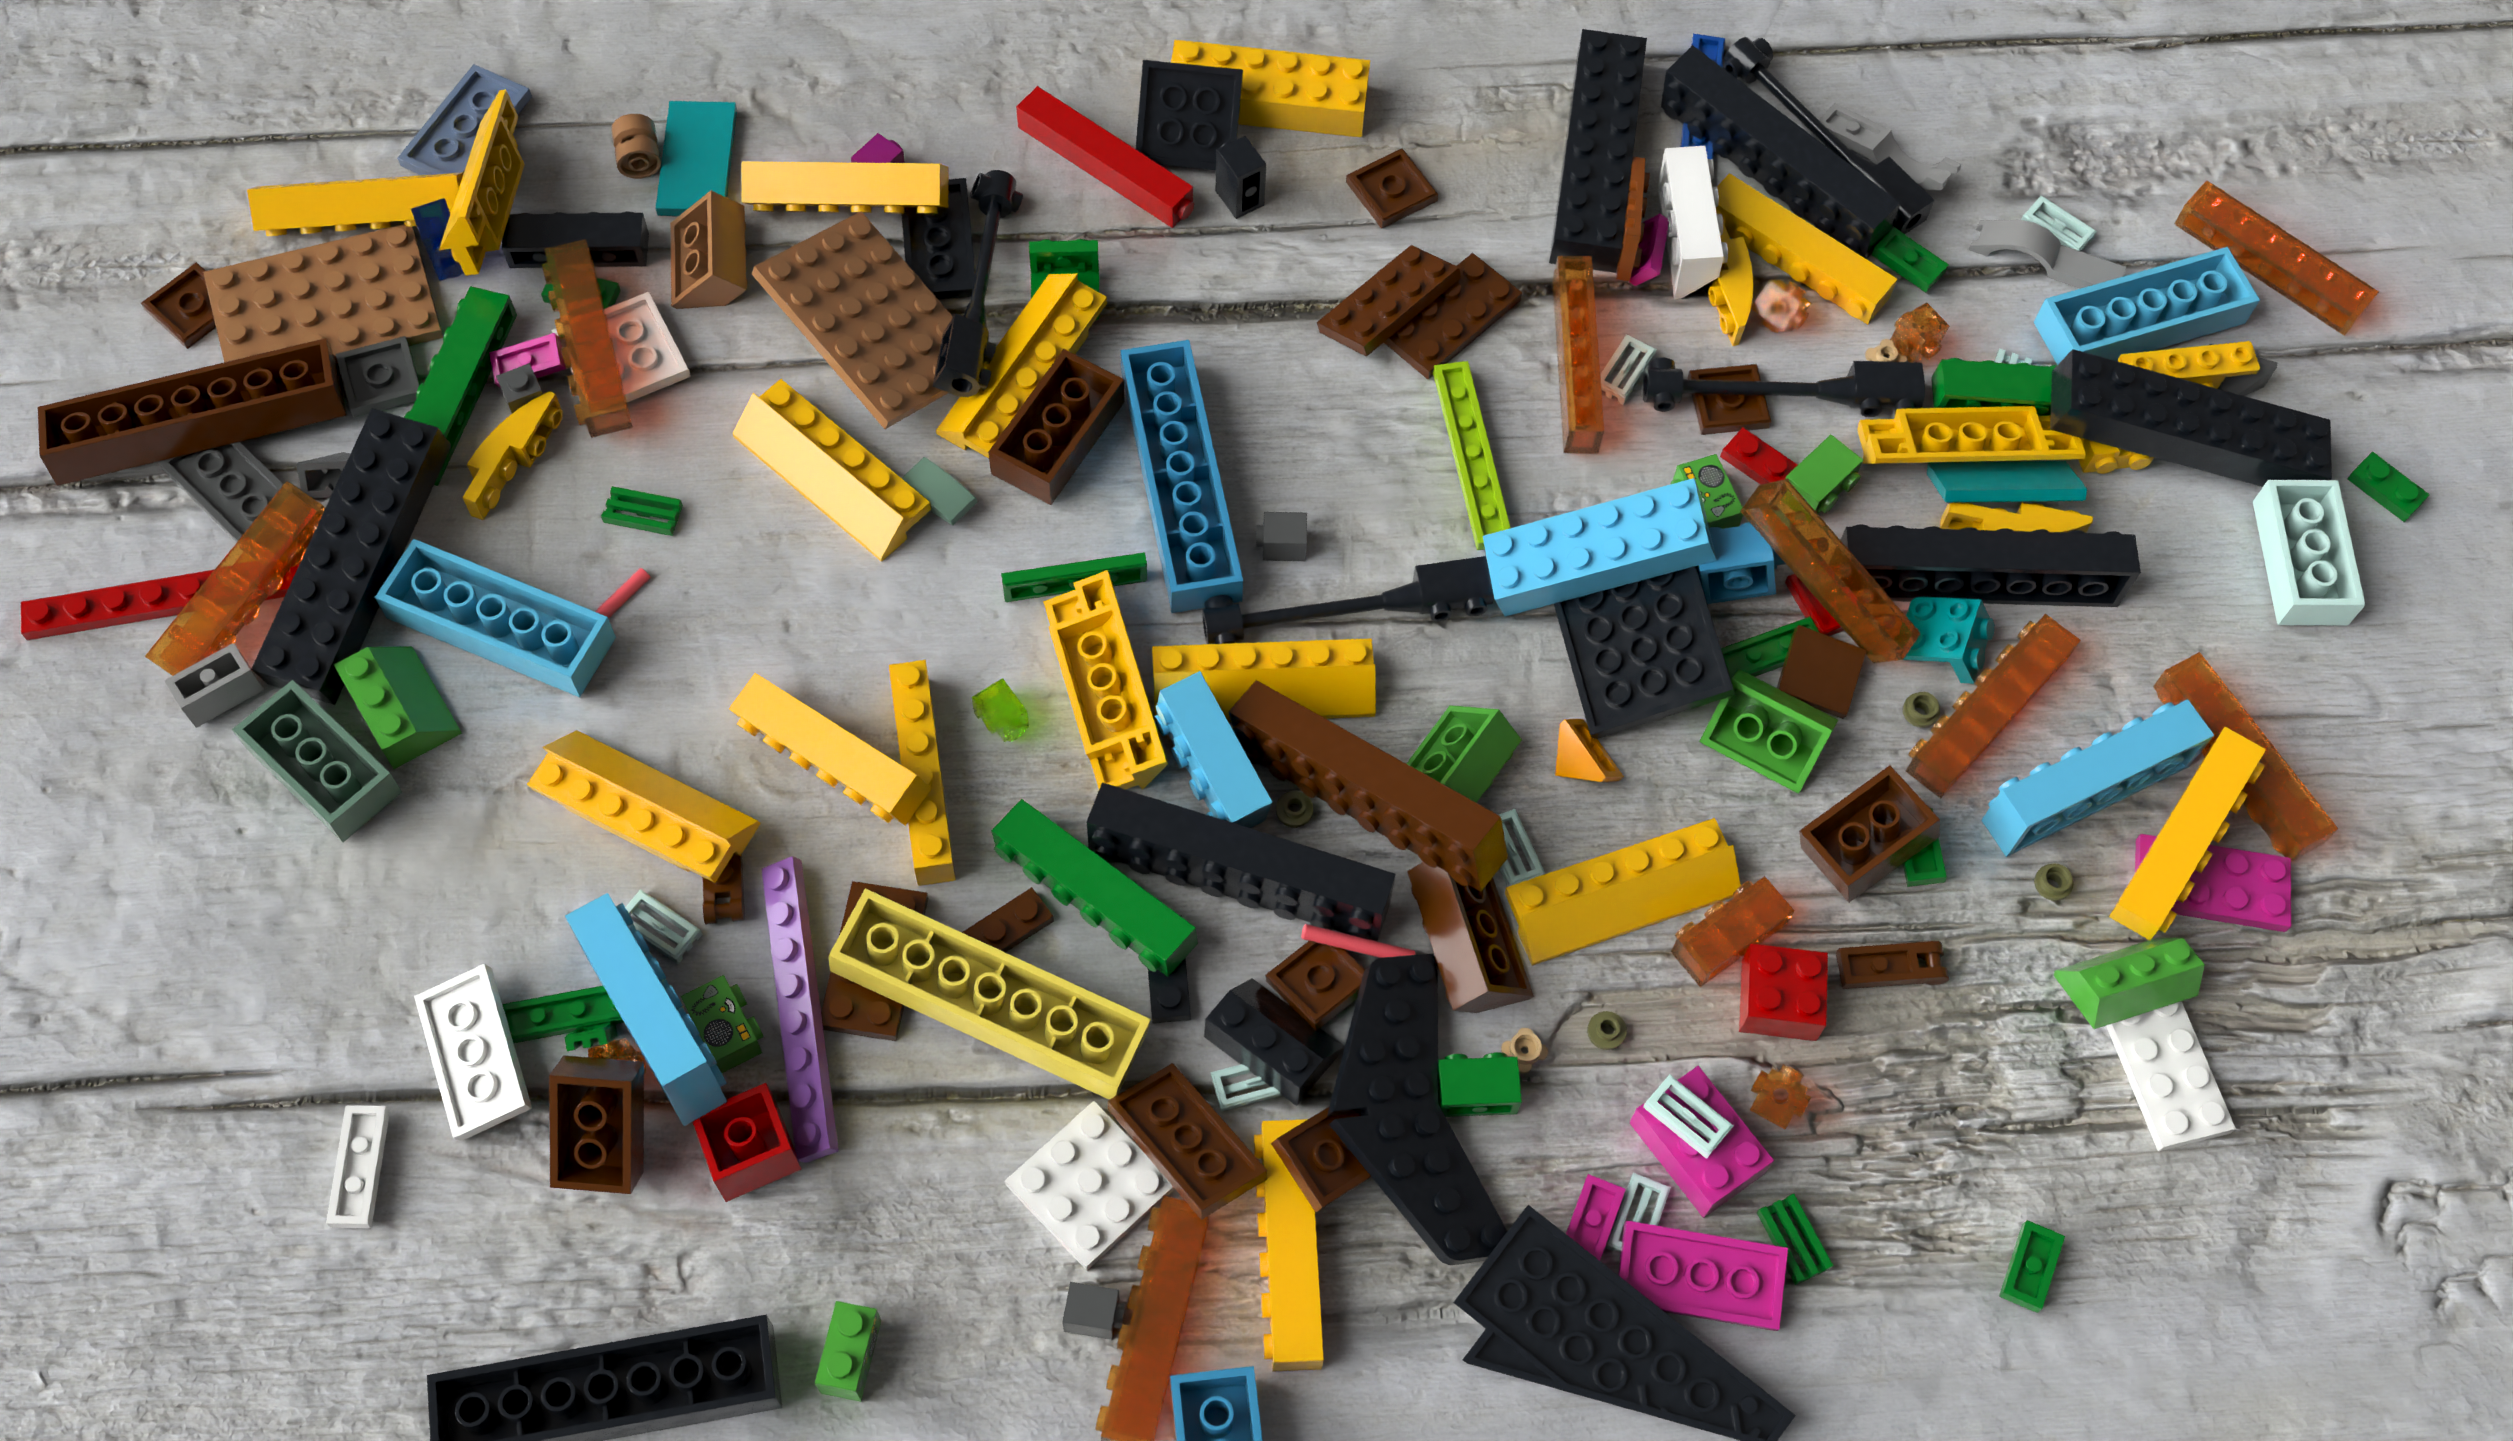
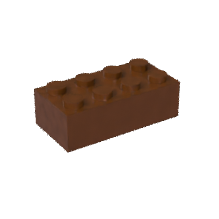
[988,349,1125,505]

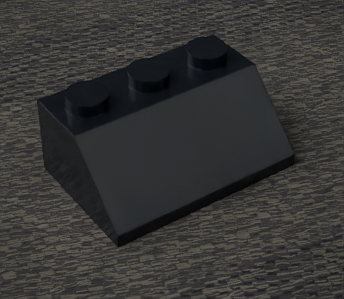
[1204,978,1344,1106]

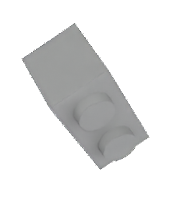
[164,643,264,728]

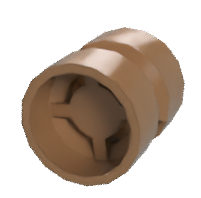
[611,114,661,179]

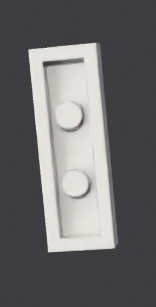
[326,1105,390,1228]

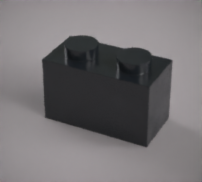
[1215,136,1266,219]

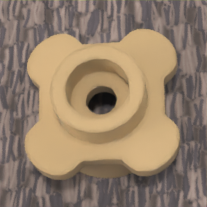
[1865,339,1907,362]
[1501,1028,1548,1073]

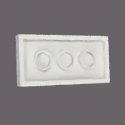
[414,964,532,1141]
[2106,1001,2236,1152]

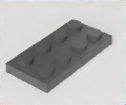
[158,442,309,556]

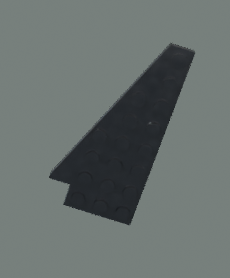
[1453,1205,1796,1441]

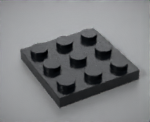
[1135,60,1243,170]

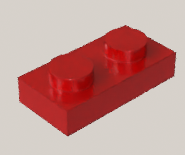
[1720,427,1798,496]

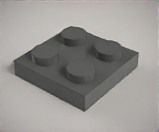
[336,336,420,417]

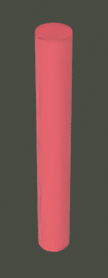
[595,568,651,619]
[1301,924,1415,958]

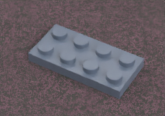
[397,64,532,175]

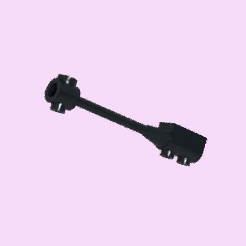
[1724,37,1935,234]
[933,170,1023,397]
[1642,357,1925,417]
[1202,556,1494,644]

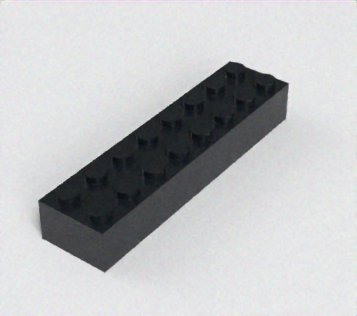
[1549,29,1647,273]
[1661,45,1900,259]
[2050,349,2332,487]
[251,408,451,705]
[1830,524,2141,607]
[1086,782,1396,941]
[427,1314,782,1441]

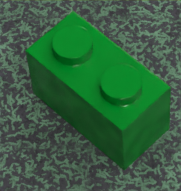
[1438,1052,1522,1117]

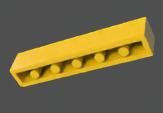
[741,161,949,214]
[247,173,463,236]
[1716,173,1898,325]
[889,660,956,886]
[729,673,932,826]
[2109,727,2266,940]
[1254,1119,1324,1372]

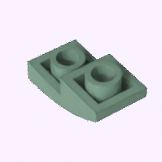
[902,457,978,525]

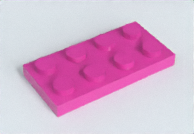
[2135,834,2291,932]
[1618,1221,1788,1331]

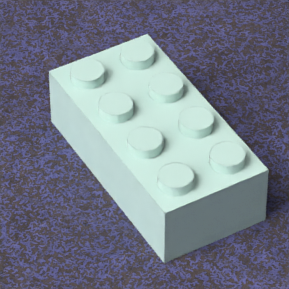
[2253,480,2365,626]

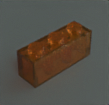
[1671,876,1795,987]

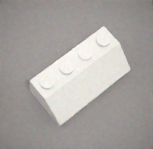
[1657,146,1728,299]

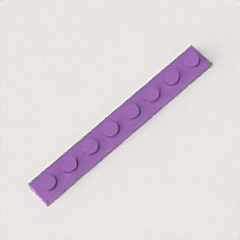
[761,856,839,1163]

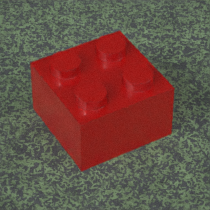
[1739,944,1828,1041]
[693,1083,802,1202]

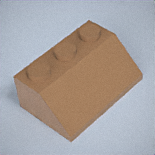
[670,190,748,309]

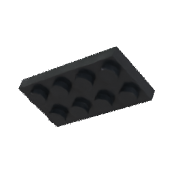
[901,178,976,300]

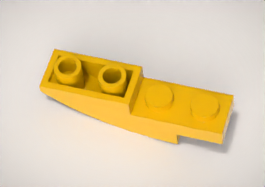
[1708,213,1753,346]
[462,391,563,520]
[1940,502,2093,533]

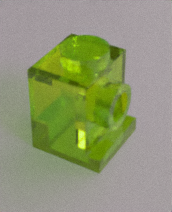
[972,678,1029,742]

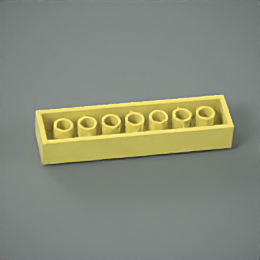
[829,888,1151,1100]

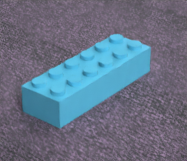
[2034,247,2260,365]
[1483,478,1716,617]
[375,538,616,697]
[1981,699,2214,857]
[565,893,727,1126]

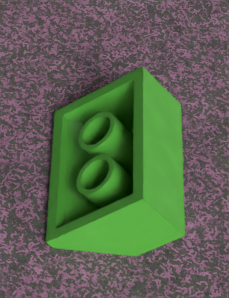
[334,646,462,769]
[1699,669,1838,794]
[1406,705,1522,803]
[2054,938,2205,1029]

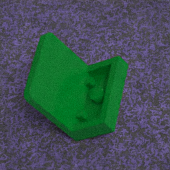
[1029,239,1100,321]

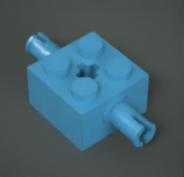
[1696,522,1810,604]

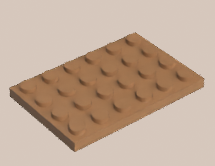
[752,211,953,429]
[203,224,443,364]

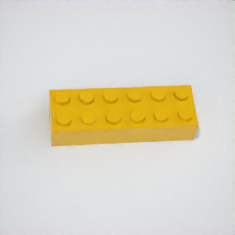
[1171,40,1370,138]

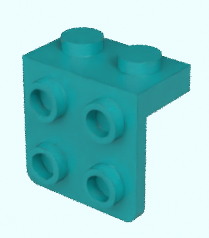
[1894,597,1995,684]

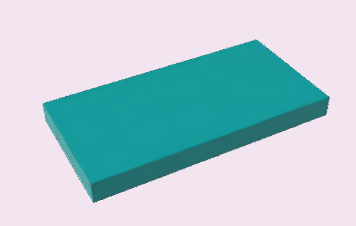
[655,101,737,216]
[1926,461,2088,503]

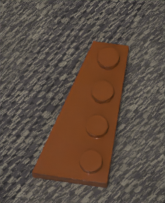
[1616,157,1650,281]

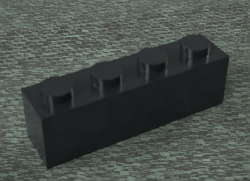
[502,211,649,268]

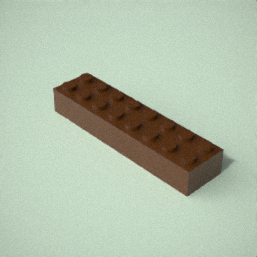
[38,338,347,486]
[1228,680,1508,891]

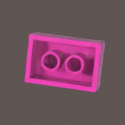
[1629,1066,1774,1218]

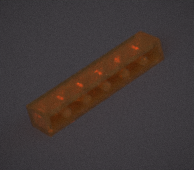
[2174,180,2379,336]
[542,239,633,438]
[1552,256,1604,454]
[1740,479,1921,663]
[145,481,325,676]
[1906,614,2081,799]
[2153,652,2338,862]
[1095,1195,1210,1441]

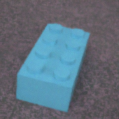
[1154,671,1273,828]

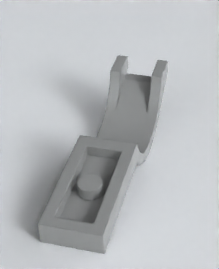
[1819,103,1961,190]
[1969,219,2126,289]

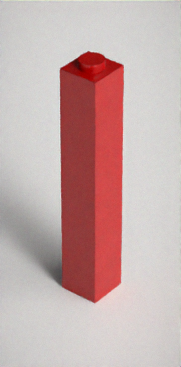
[1016,86,1194,228]

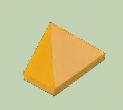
[1555,719,1624,782]

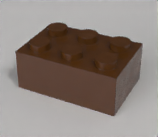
[1799,765,1940,903]
[549,1055,644,1194]

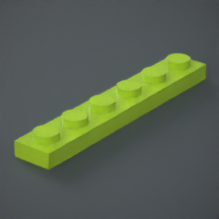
[1433,361,1511,551]

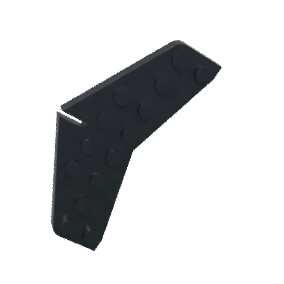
[1327,954,1507,1265]

